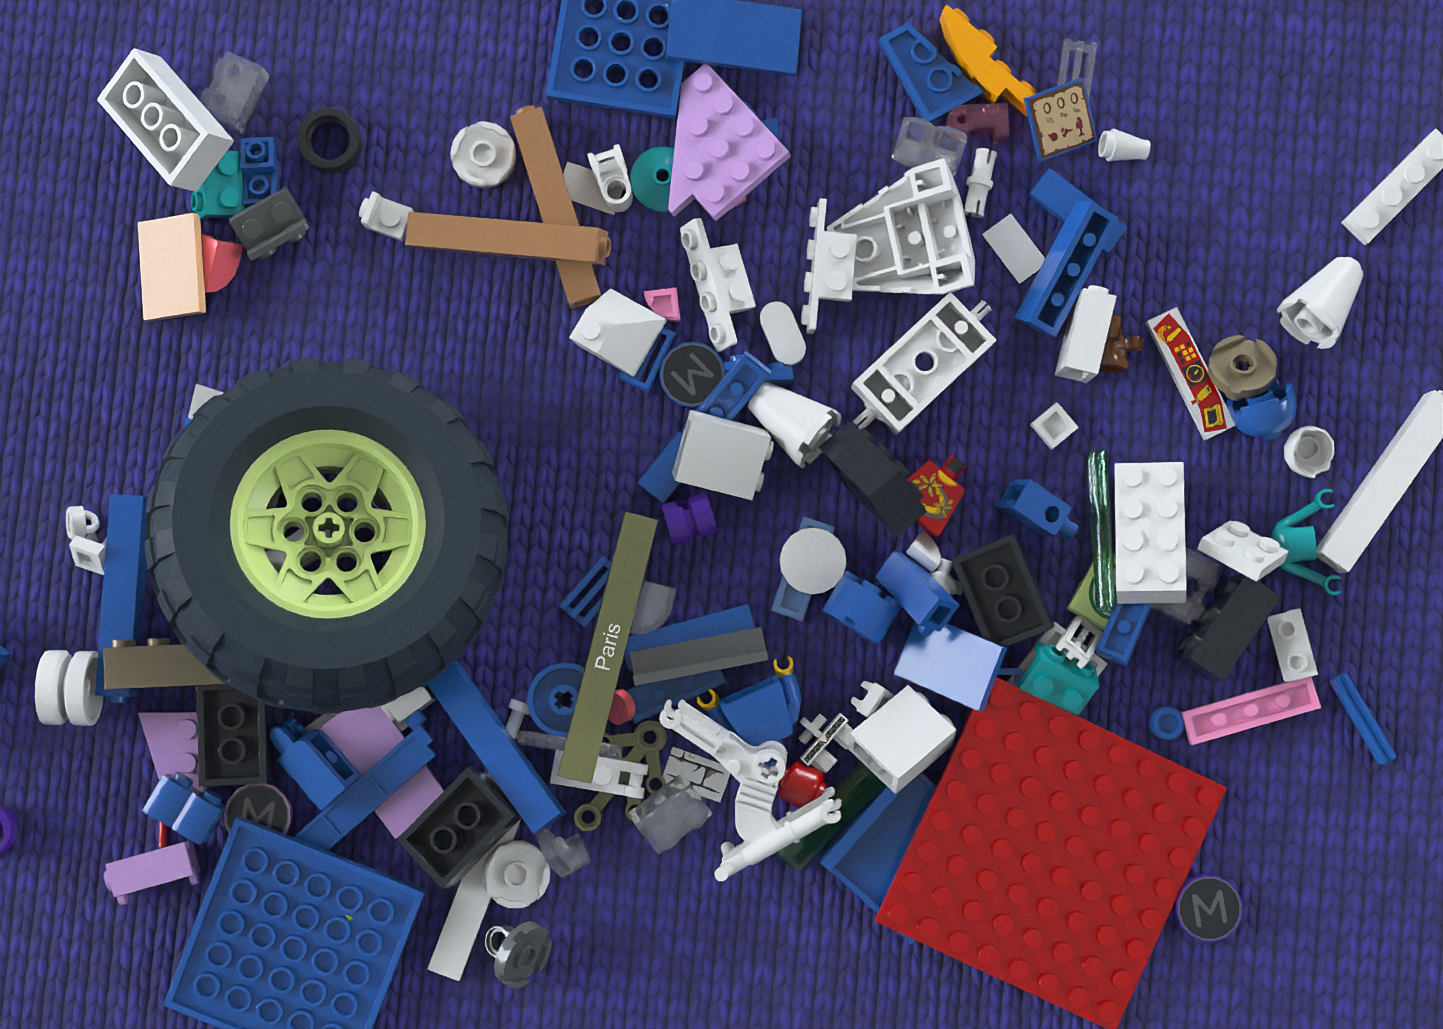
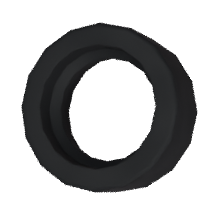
[297,107,363,174]

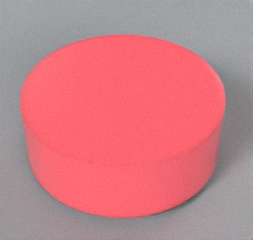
[608,689,636,725]

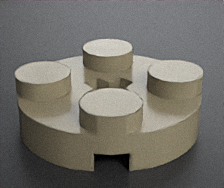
[1208,335,1277,401]

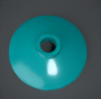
[630,146,674,212]

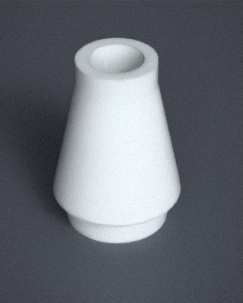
[1098,128,1150,161]

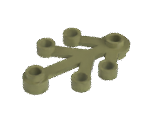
[574,720,667,831]

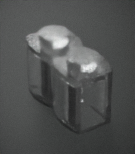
[892,117,968,176]

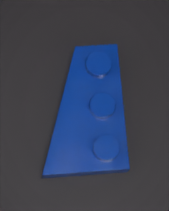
[878,23,984,126]

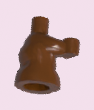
[1099,316,1144,373]

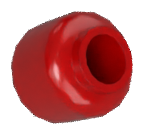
[778,760,828,808]

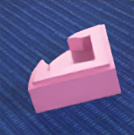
[644,288,681,322]

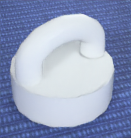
[66,506,100,540]

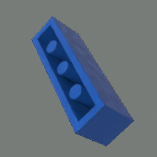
[1014,200,1119,337]

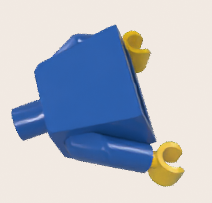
[697,656,802,762]

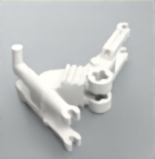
[660,699,842,881]

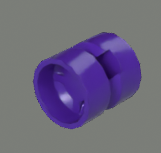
[661,491,718,546]

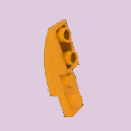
[939,5,1037,117]

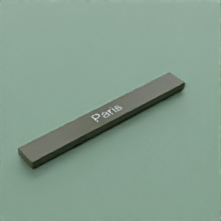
[557,512,658,784]

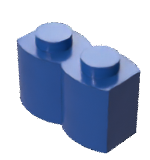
[142,772,227,845]

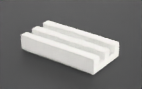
[1055,615,1103,669]

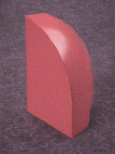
[201,234,243,293]

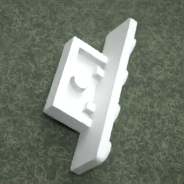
[801,198,857,334]
[680,218,756,352]

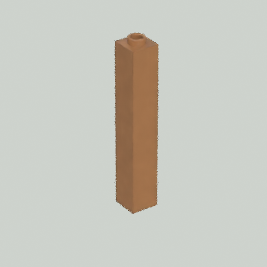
[510,105,601,309]
[405,212,611,265]

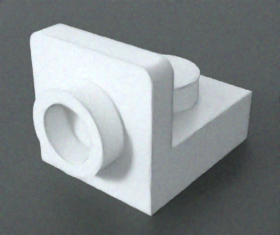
[359,191,414,241]

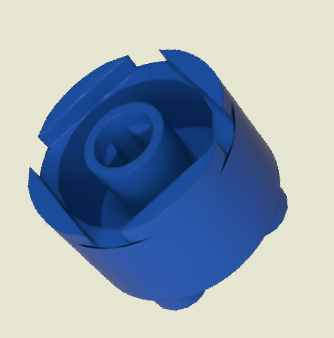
[822,571,902,645]

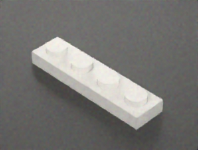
[1341,129,1443,245]

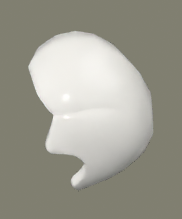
[1284,426,1334,478]

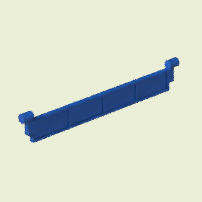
[294,709,436,851]

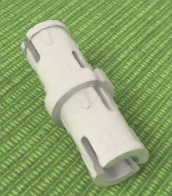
[964,148,997,218]

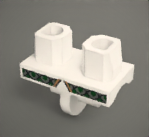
[798,713,853,773]

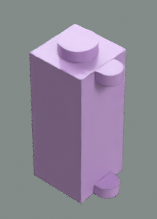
[104,840,201,905]

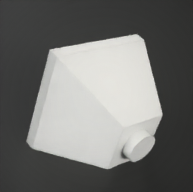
[569,288,667,377]

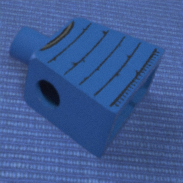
[996,479,1079,541]

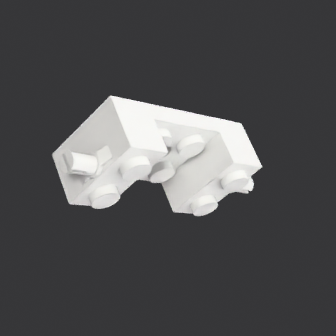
[851,292,996,435]

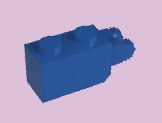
[268,717,362,811]

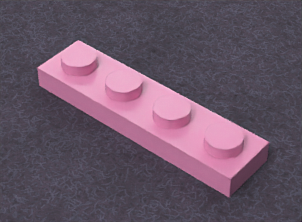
[1180,676,1321,745]

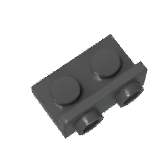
[228,187,309,260]

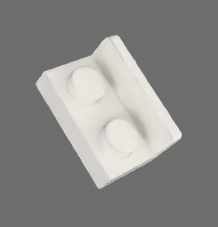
[1268,608,1318,682]

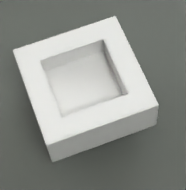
[1030,402,1078,450]

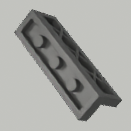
[630,627,768,686]

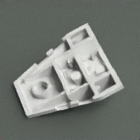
[827,158,975,295]

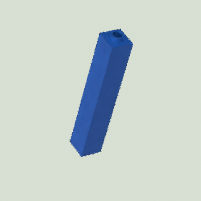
[95,494,148,703]
[427,659,566,834]

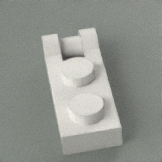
[550,749,649,799]

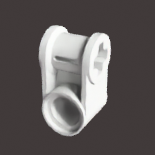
[587,144,633,212]

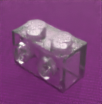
[199,51,270,134]
[628,772,713,855]

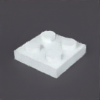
[1198,520,1289,581]

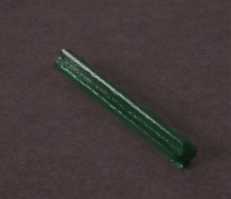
[1088,449,1116,612]

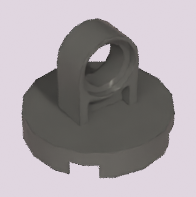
[485,921,552,989]

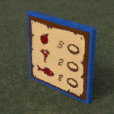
[1024,77,1097,162]

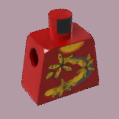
[907,455,966,538]

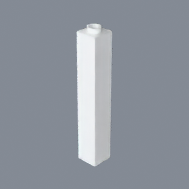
[1316,390,1443,573]

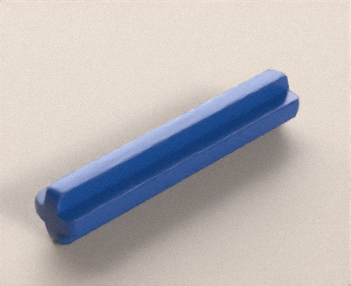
[1330,673,1396,765]

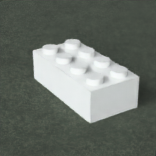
[97,48,234,192]
[1115,462,1186,604]

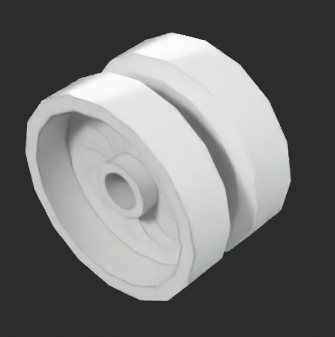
[35,650,104,726]

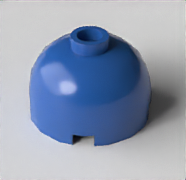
[1226,380,1297,440]

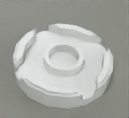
[450,121,517,188]
[779,528,846,595]
[482,840,550,908]

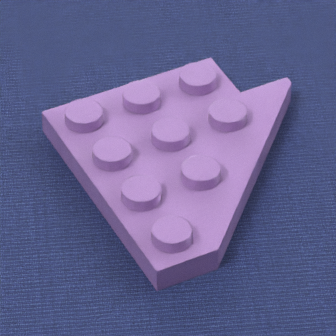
[668,64,791,221]

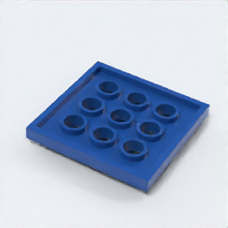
[546,0,685,119]

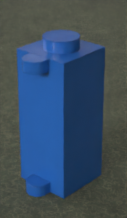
[875,551,960,637]

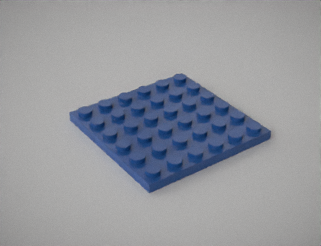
[163,816,427,1029]

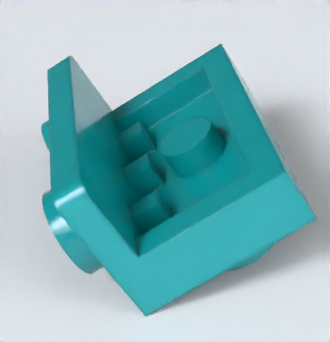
[191,151,245,221]
[1019,641,1099,716]

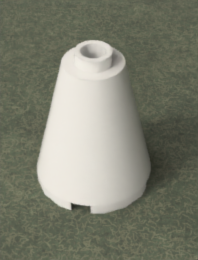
[1277,257,1363,349]
[748,382,841,468]

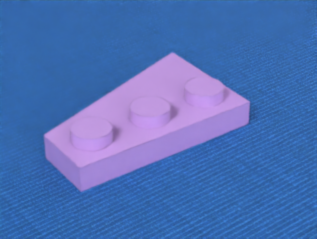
[138,712,207,792]

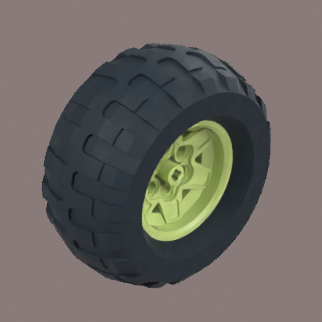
[145,358,508,714]

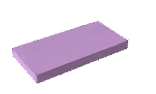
[317,706,445,839]

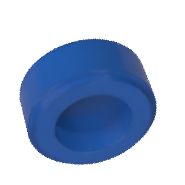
[1149,707,1185,740]

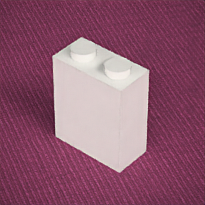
[1055,285,1117,383]
[672,410,774,500]
[848,685,956,794]

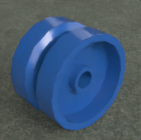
[527,662,584,737]

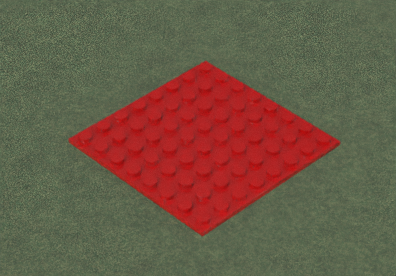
[874,677,1227,1029]

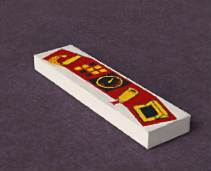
[1145,307,1235,440]

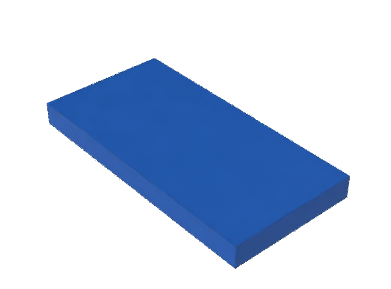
[666,0,802,77]

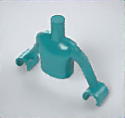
[1271,489,1342,596]

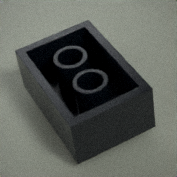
[818,421,927,537]
[951,533,1056,647]
[1175,574,1280,681]
[196,684,275,786]
[397,767,522,889]

